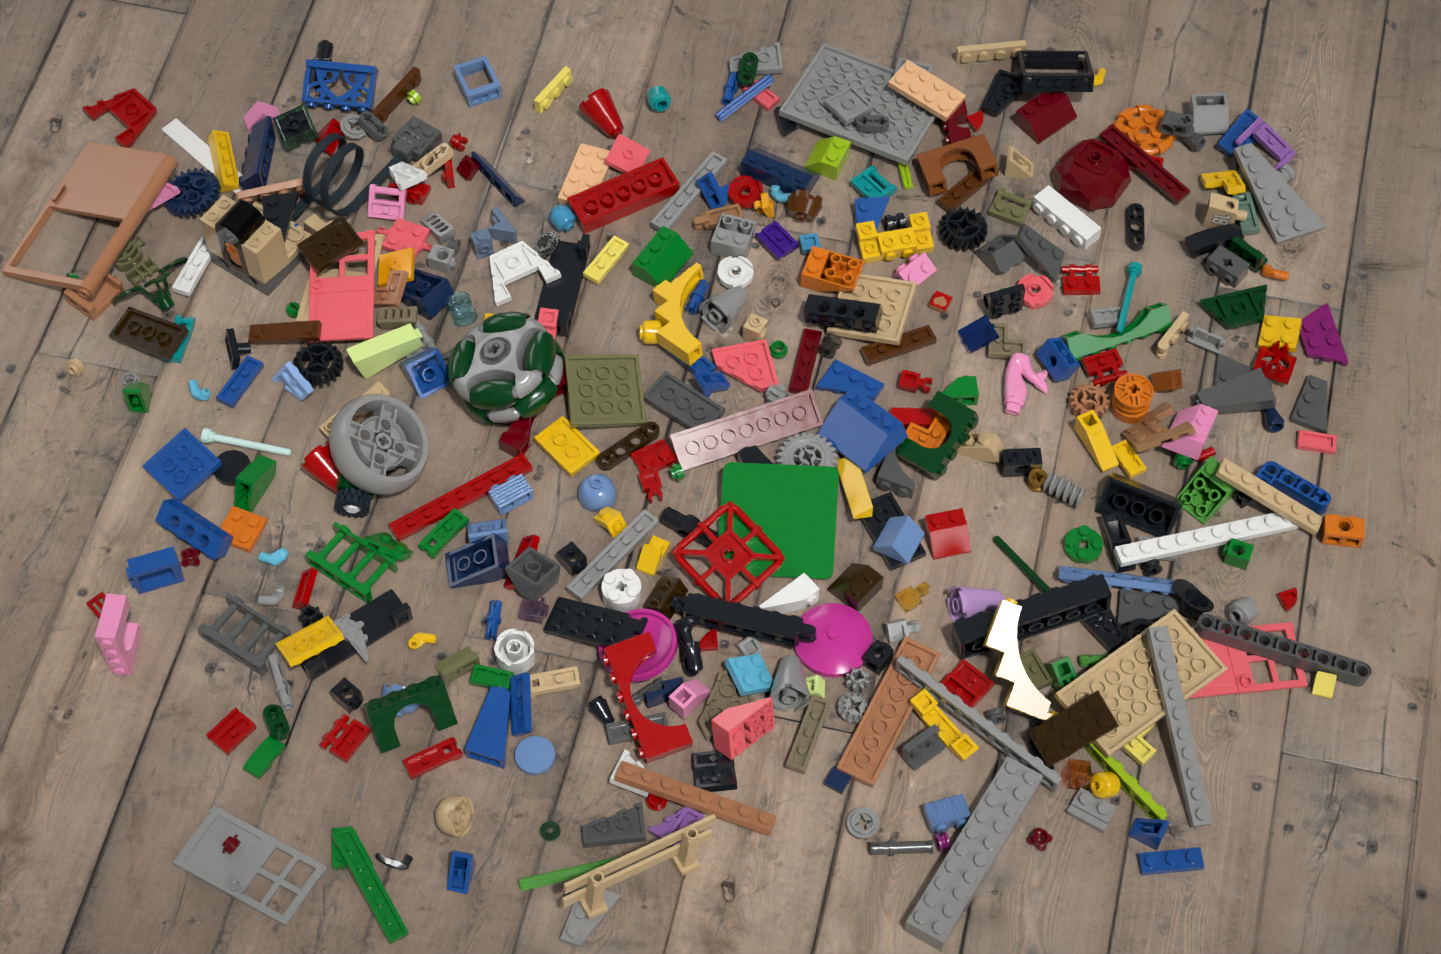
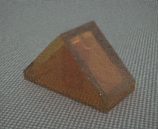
[1067,759,1092,791]

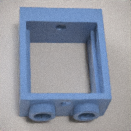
[453,56,502,108]

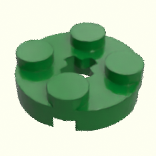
[1064,525,1104,564]

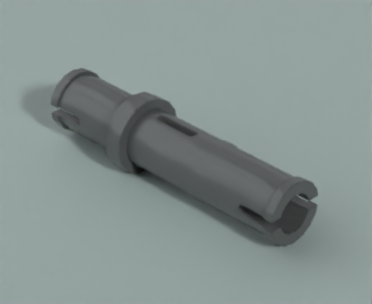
[870,840,934,856]

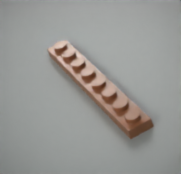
[614,761,777,836]

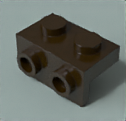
[643,575,688,620]

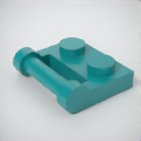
[850,165,898,198]

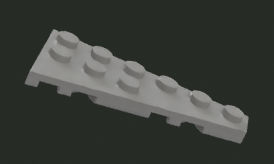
[1233,143,1326,245]

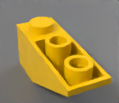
[1074,410,1119,472]

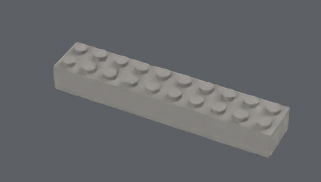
[905,756,1044,952]

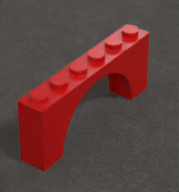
[602,631,693,764]

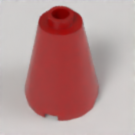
[579,88,624,138]
[301,441,340,494]

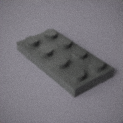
[643,371,725,429]

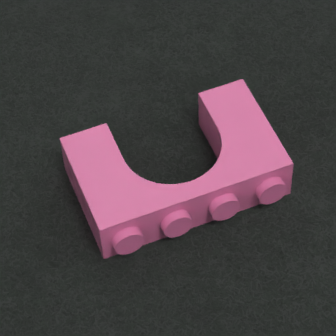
[95,594,142,676]

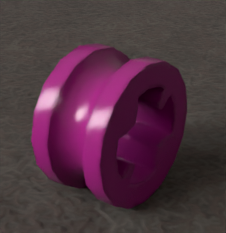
[935,831,951,852]

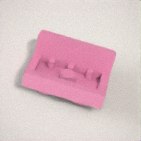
[892,252,937,286]

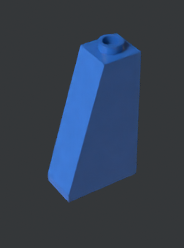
[465,686,511,769]

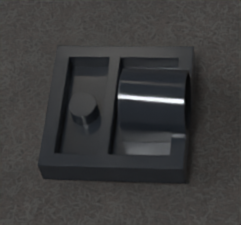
[983,283,1026,320]

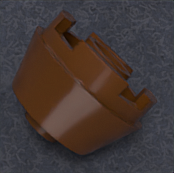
[788,190,823,221]

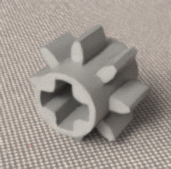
[765,384,789,403]
[845,667,870,693]

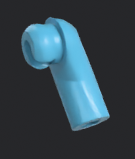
[770,185,791,203]
[259,548,289,566]

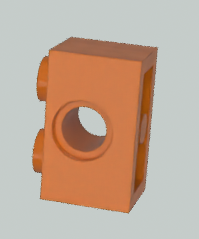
[1321,514,1365,548]

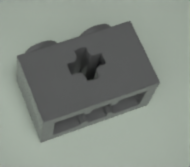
[1205,245,1250,288]

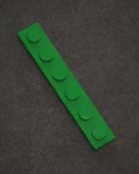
[332,826,409,944]

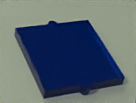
[958,315,1000,353]

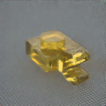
[895,581,930,613]

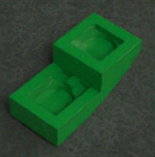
[243,735,286,779]

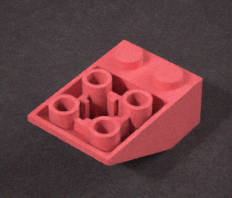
[711,697,775,760]

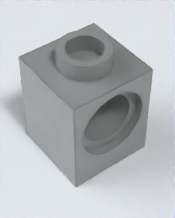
[427,244,457,274]

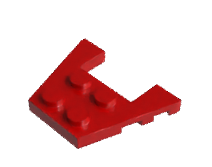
[82,88,157,148]

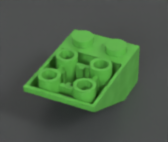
[1176,456,1238,524]

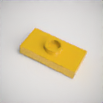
[1112,440,1147,479]

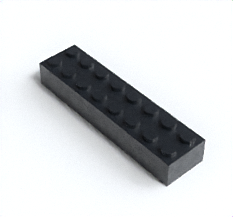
[952,574,1112,660]

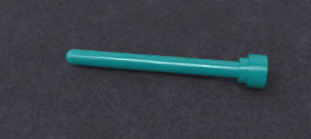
[1116,262,1143,333]

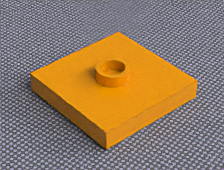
[378,247,415,287]

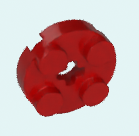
[728,175,763,209]

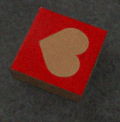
[928,291,953,314]

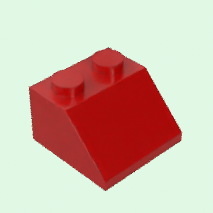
[923,508,971,560]

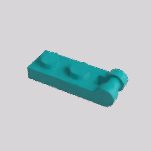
[162,314,196,364]

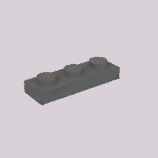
[606,712,668,745]

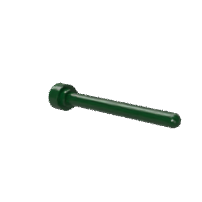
[993,536,1052,593]

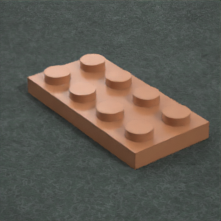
[236,178,306,204]

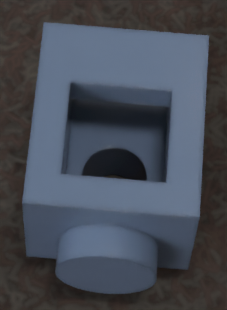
[470,228,495,260]

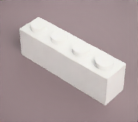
[1032,185,1101,251]

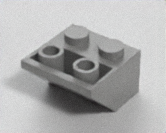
[1188,93,1229,135]
[711,213,757,258]

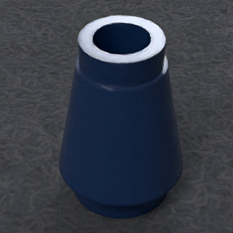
[1263,407,1285,432]

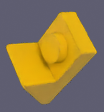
[636,535,671,577]

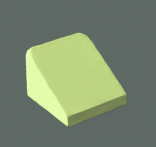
[805,675,825,698]

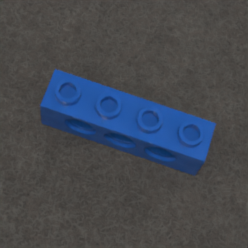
[155,498,234,560]

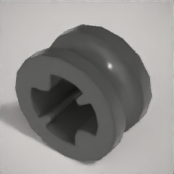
[447,237,461,255]
[986,708,1006,725]

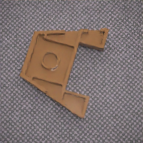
[1122,402,1196,453]

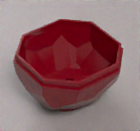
[1051,139,1131,211]

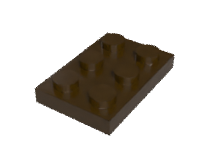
[297,215,363,274]

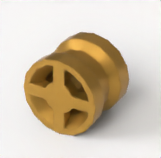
[1027,469,1048,493]

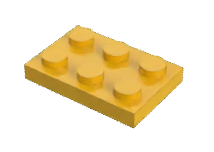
[534,416,600,477]
[275,616,344,667]

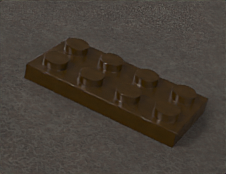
[109,307,189,360]
[1028,690,1120,768]

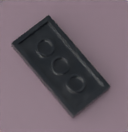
[861,492,926,571]

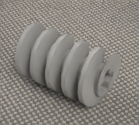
[1042,471,1086,508]

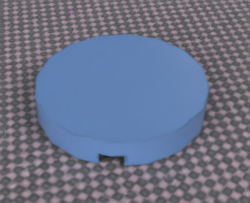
[515,736,556,776]

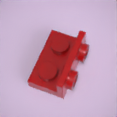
[388,182,431,206]

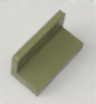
[434,647,480,685]

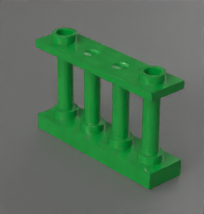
[305,522,398,604]

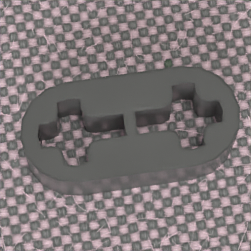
[357,111,388,141]
[855,114,890,133]

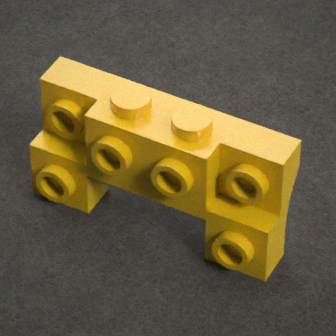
[855,212,934,264]

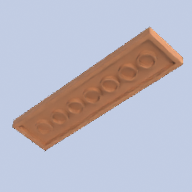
[836,637,941,788]

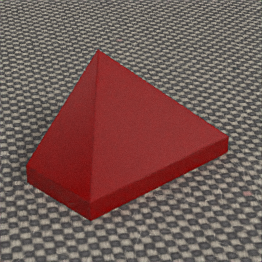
[315,118,344,156]

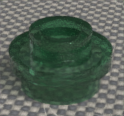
[540,821,561,842]

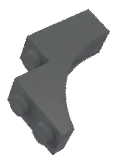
[875,449,916,499]

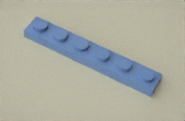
[1058,566,1176,595]

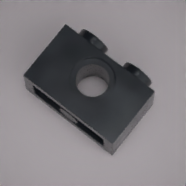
[1000,448,1043,477]

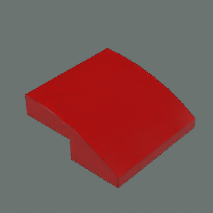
[941,658,995,708]

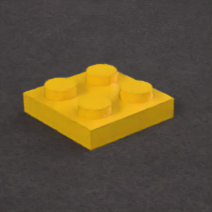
[1258,315,1302,353]

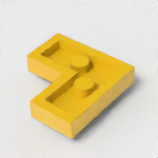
[1200,170,1246,195]

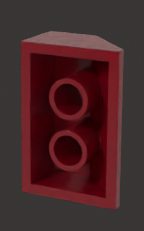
[1014,92,1077,145]

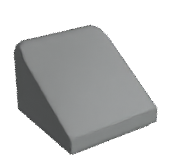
[734,637,763,656]

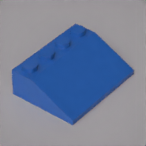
[817,386,908,473]

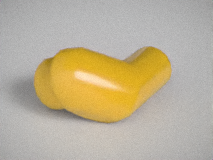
[1093,68,1106,87]
[408,632,437,650]

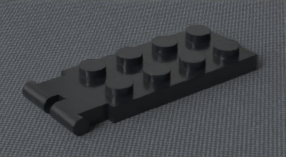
[543,597,648,648]

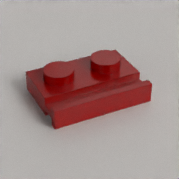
[630,438,677,473]
[206,707,257,756]

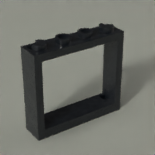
[1017,50,1094,92]

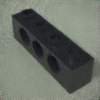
[803,294,882,333]

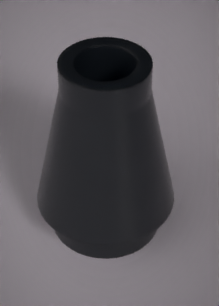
[588,696,615,727]

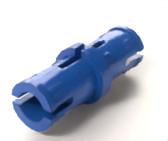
[721,72,738,105]
[685,279,710,314]
[484,600,503,641]

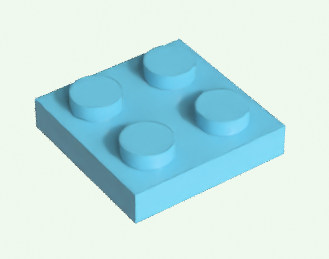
[725,654,774,696]

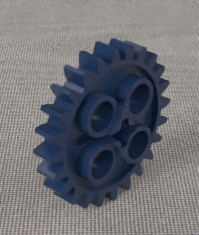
[164,167,221,218]

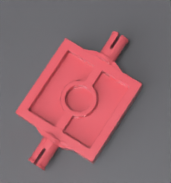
[377,217,433,260]

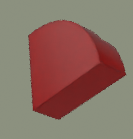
[966,111,984,133]
[1277,587,1298,612]
[699,630,718,652]

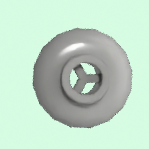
[1229,597,1259,625]

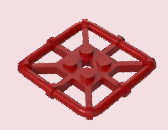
[672,501,785,603]

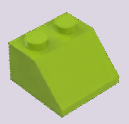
[804,136,851,180]

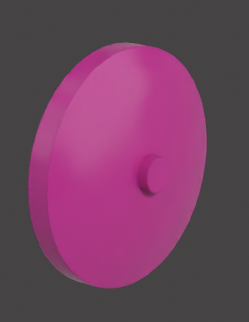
[794,603,873,678]
[598,609,678,682]

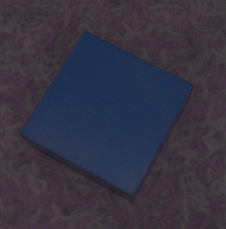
[824,766,852,795]

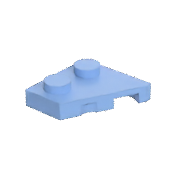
[272,361,314,401]

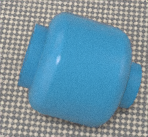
[549,205,576,232]

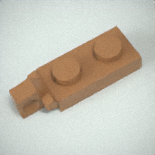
[693,204,744,230]

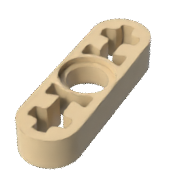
[412,143,454,176]

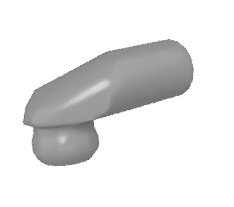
[258,586,286,606]

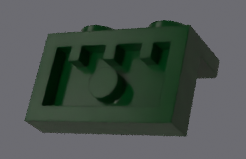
[1229,236,1268,273]

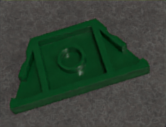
[1199,284,1267,330]

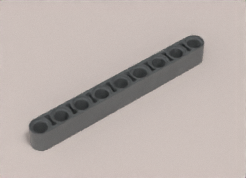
[1194,614,1372,687]

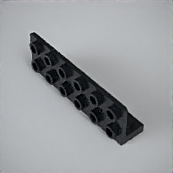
[534,234,591,337]
[300,589,413,681]

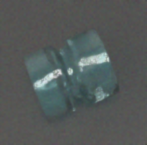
[447,292,477,327]

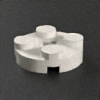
[717,256,754,289]

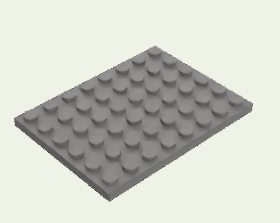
[779,43,937,165]

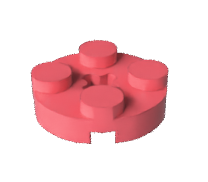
[1018,274,1053,310]

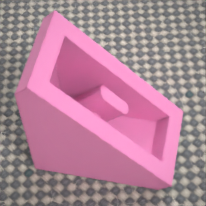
[244,101,282,132]

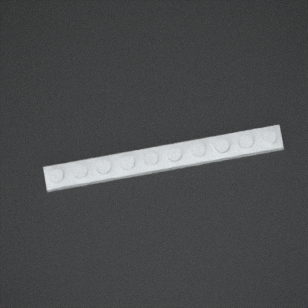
[1113,512,1299,567]

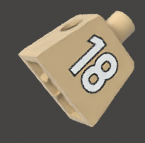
[1203,192,1248,228]

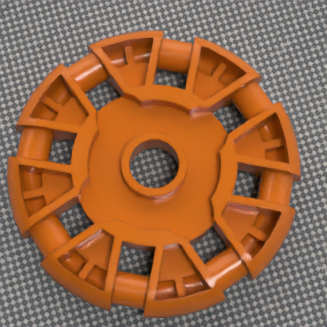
[1113,104,1176,156]

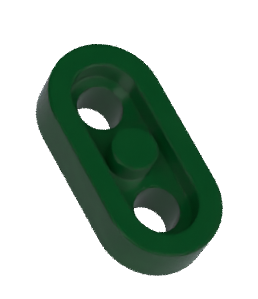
[738,52,759,87]
[263,704,290,741]

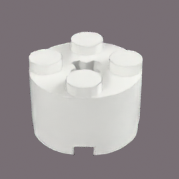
[602,569,642,612]
[494,629,536,676]

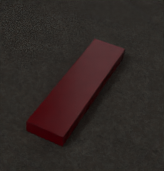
[789,328,822,394]

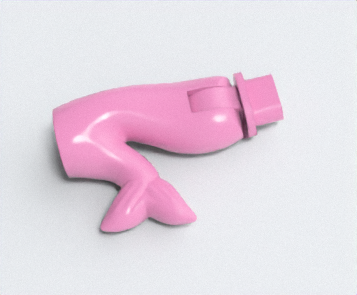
[1004,353,1048,415]

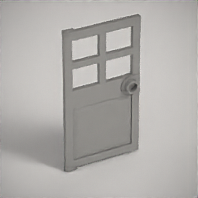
[172,805,329,927]

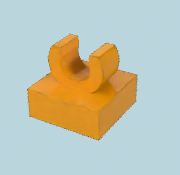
[754,192,775,218]

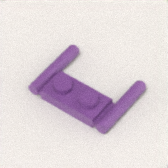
[1235,117,1296,171]

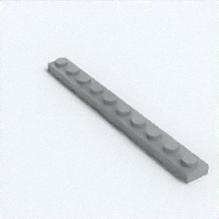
[1146,626,1213,828]
[895,655,1062,792]

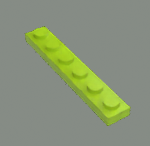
[1083,742,1168,820]

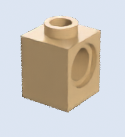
[743,313,768,342]

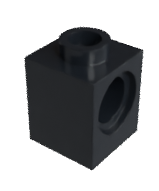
[557,541,587,577]
[863,639,894,676]
[330,677,364,714]

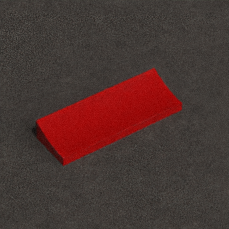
[567,157,680,234]

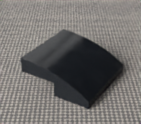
[692,750,737,792]

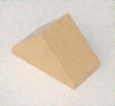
[1005,146,1034,179]

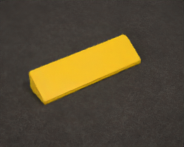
[208,130,241,192]
[837,457,873,519]

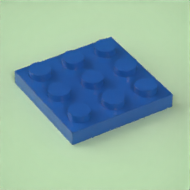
[142,428,223,502]

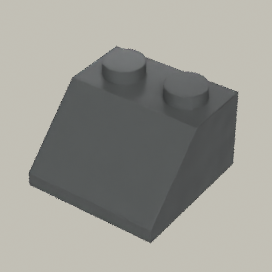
[974,234,1028,274]
[505,547,561,603]

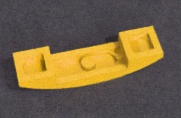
[909,688,979,761]

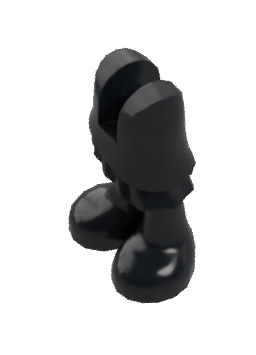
[673,615,704,677]

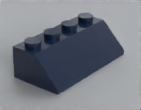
[239,116,276,190]
[741,148,821,194]

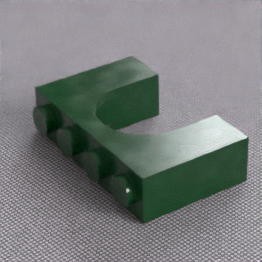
[896,391,979,480]
[363,674,458,753]

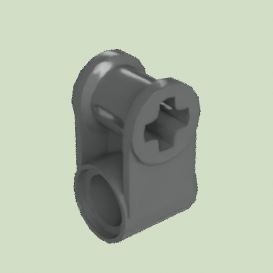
[1159,111,1195,138]

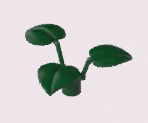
[113,257,188,311]

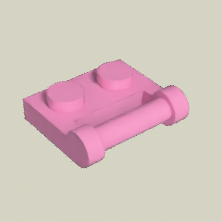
[368,184,407,220]

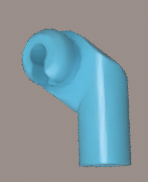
[188,379,211,401]

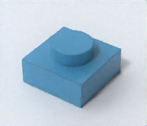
[799,233,821,254]

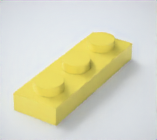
[534,66,572,114]
[583,235,629,285]

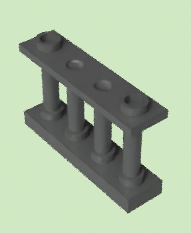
[198,593,291,676]

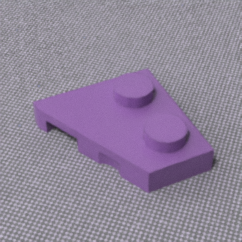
[648,806,704,846]

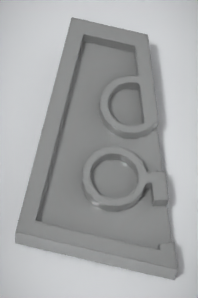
[729,42,783,75]
[560,884,622,948]

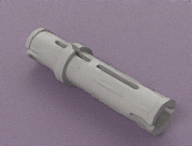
[267,653,295,711]

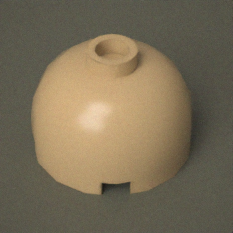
[435,795,474,837]

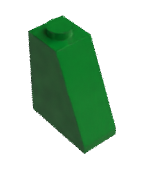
[234,454,277,513]

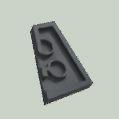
[1290,375,1327,434]
[1117,589,1180,627]

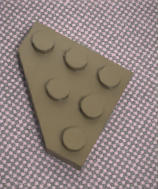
[699,669,755,741]

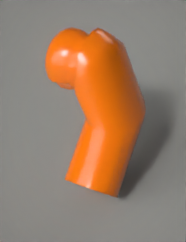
[1261,264,1289,281]

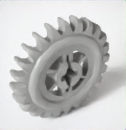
[776,432,839,468]

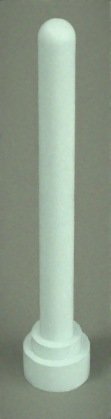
[201,428,292,456]

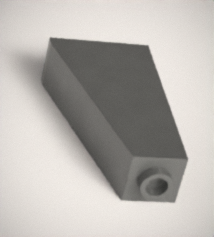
[1195,367,1276,414]

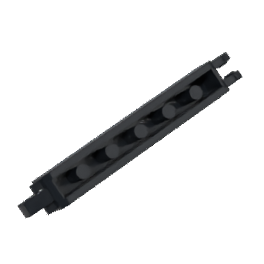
[670,593,817,648]

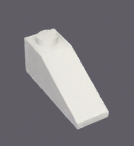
[759,573,820,614]

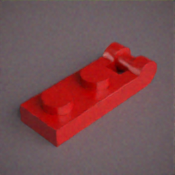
[402,737,463,780]

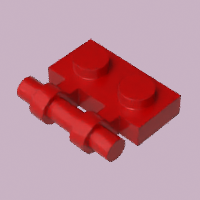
[1061,264,1101,295]
[1081,348,1128,387]
[319,714,371,763]

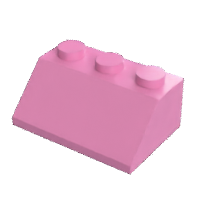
[1162,404,1218,460]

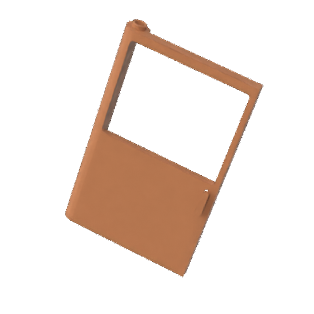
[1,142,178,298]

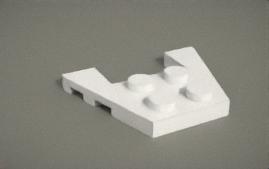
[489,241,561,307]

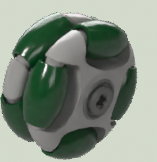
[448,311,564,423]

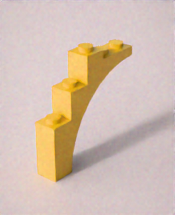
[652,263,704,366]

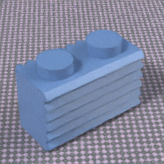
[488,474,534,516]
[923,794,971,834]

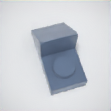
[488,206,517,243]

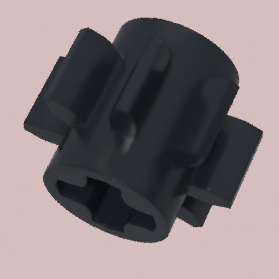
[298,604,324,628]

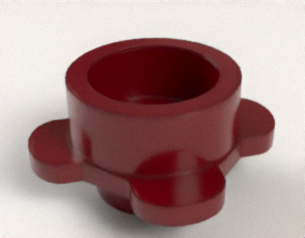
[181,548,201,567]
[1028,827,1053,851]
[222,834,241,855]

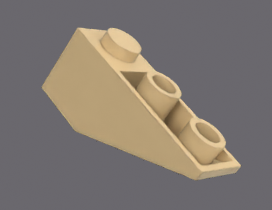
[943,432,1004,462]

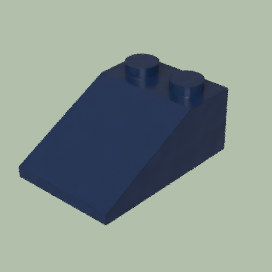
[401,269,456,318]
[445,533,510,589]

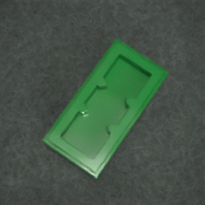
[469,664,514,691]

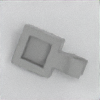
[885,618,922,643]

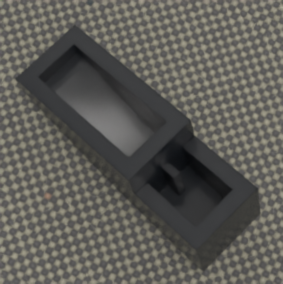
[1185,223,1245,258]
[1101,511,1136,573]

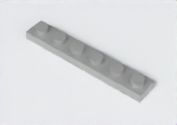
[651,151,727,231]
[566,509,659,602]

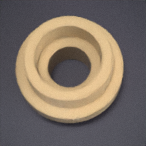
[65,358,84,376]

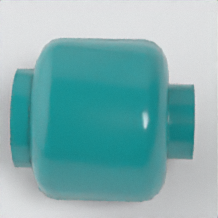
[646,86,671,112]

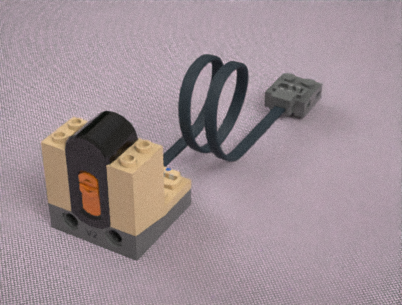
[199,116,442,296]

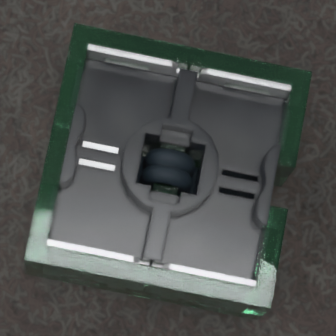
[273,104,320,152]

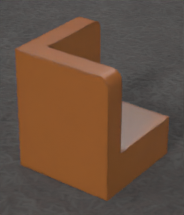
[1151,369,1183,392]

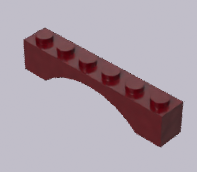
[500,360,567,457]

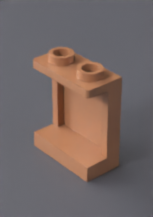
[63,265,124,321]

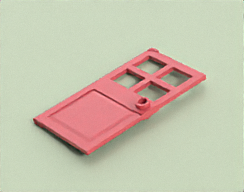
[308,230,376,343]
[1189,622,1308,699]

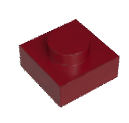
[456,155,480,180]

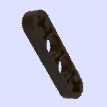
[597,422,660,471]

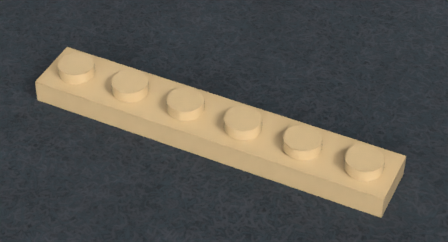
[1215,458,1324,535]

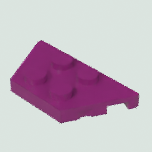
[1299,303,1349,366]

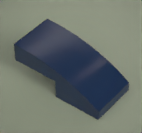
[645,677,683,709]

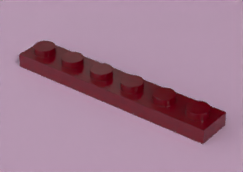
[1099,124,1191,205]

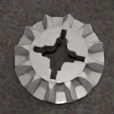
[340,114,367,140]
[838,691,868,723]
[847,808,880,840]

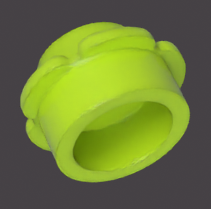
[406,89,422,105]

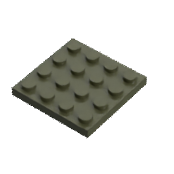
[564,354,647,428]

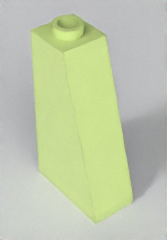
[346,323,423,379]

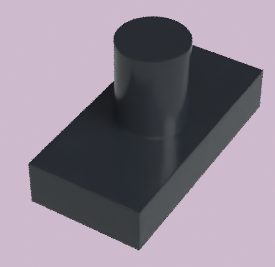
[225,328,251,370]

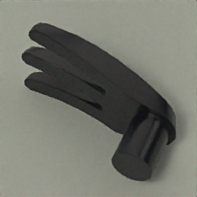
[375,853,413,870]

